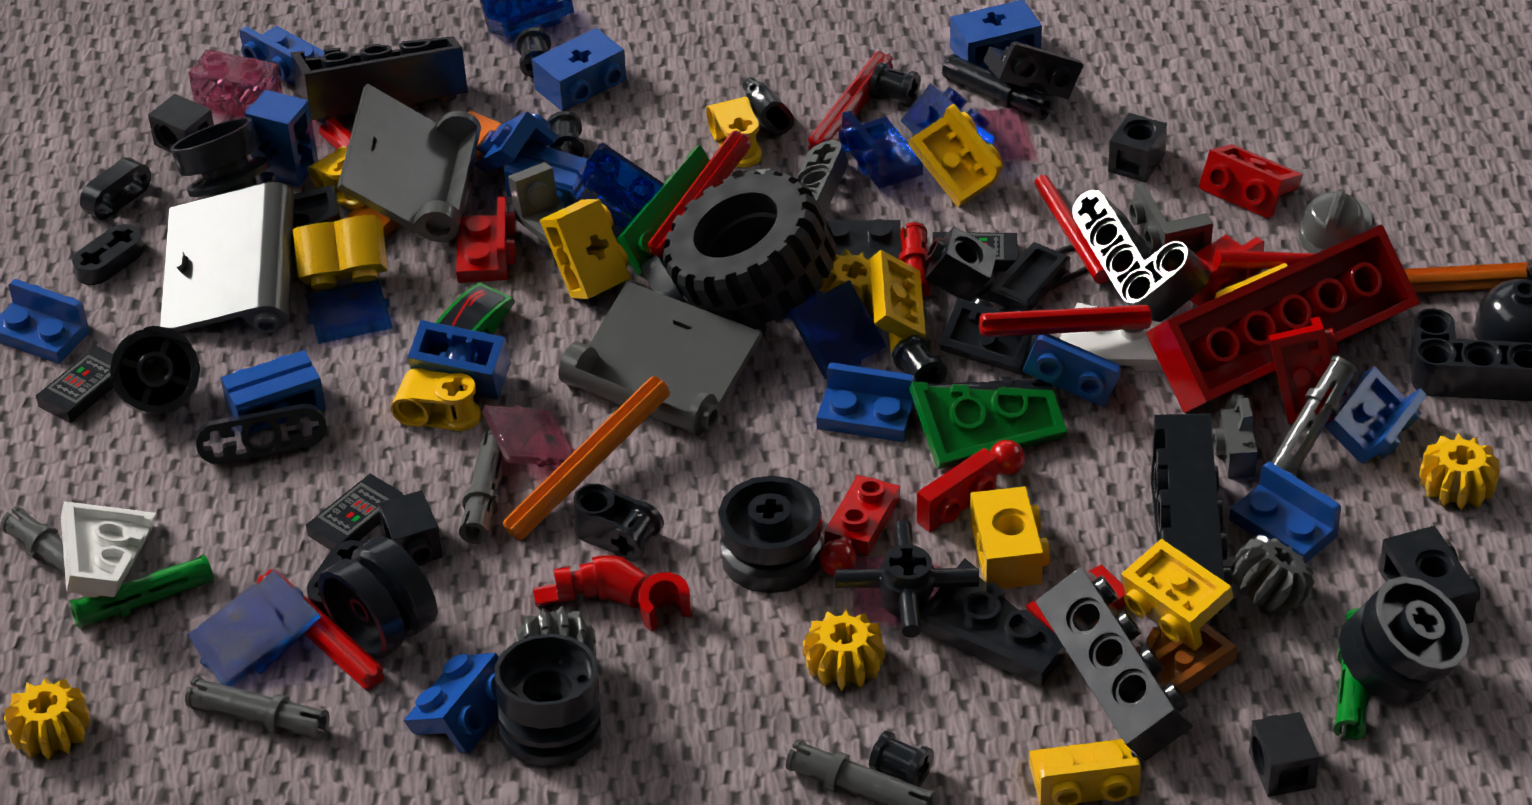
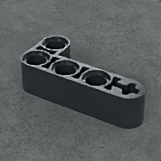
[1072,190,1210,322]
[1410,308,1532,401]

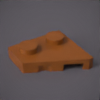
[1144,623,1237,695]

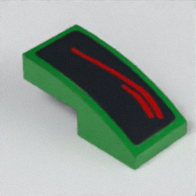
[435,282,515,334]

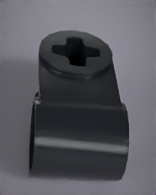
[573,483,664,562]

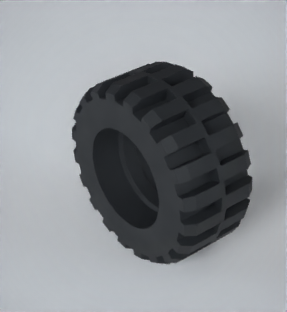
[663,170,836,329]

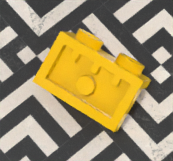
[869,250,926,354]
[1121,539,1233,651]
[1029,739,1141,805]

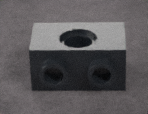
[1378,526,1480,624]

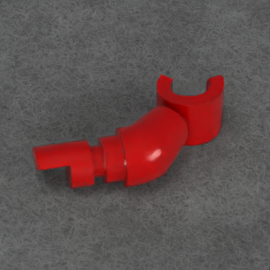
[533,555,693,632]

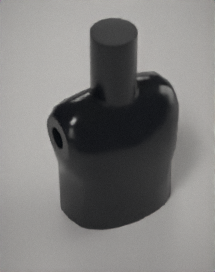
[742,77,795,135]

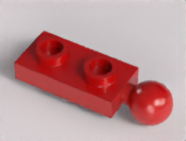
[917,440,1025,533]
[819,475,900,577]

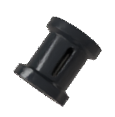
[516,27,551,78]
[869,62,921,107]
[547,111,585,157]
[892,335,947,384]
[869,731,934,787]

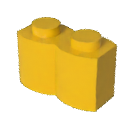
[293,215,388,290]

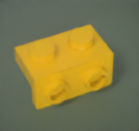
[908,104,1003,207]

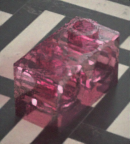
[188,50,283,118]

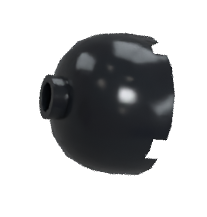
[1474,279,1532,343]
[110,325,200,416]

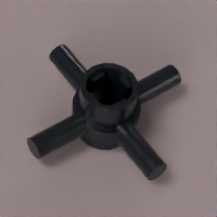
[835,520,979,638]

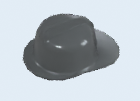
[1298,189,1372,253]

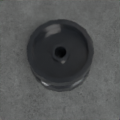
[718,475,823,594]
[318,535,438,660]
[1339,576,1469,705]

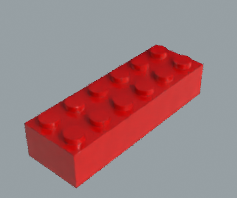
[1145,224,1420,413]

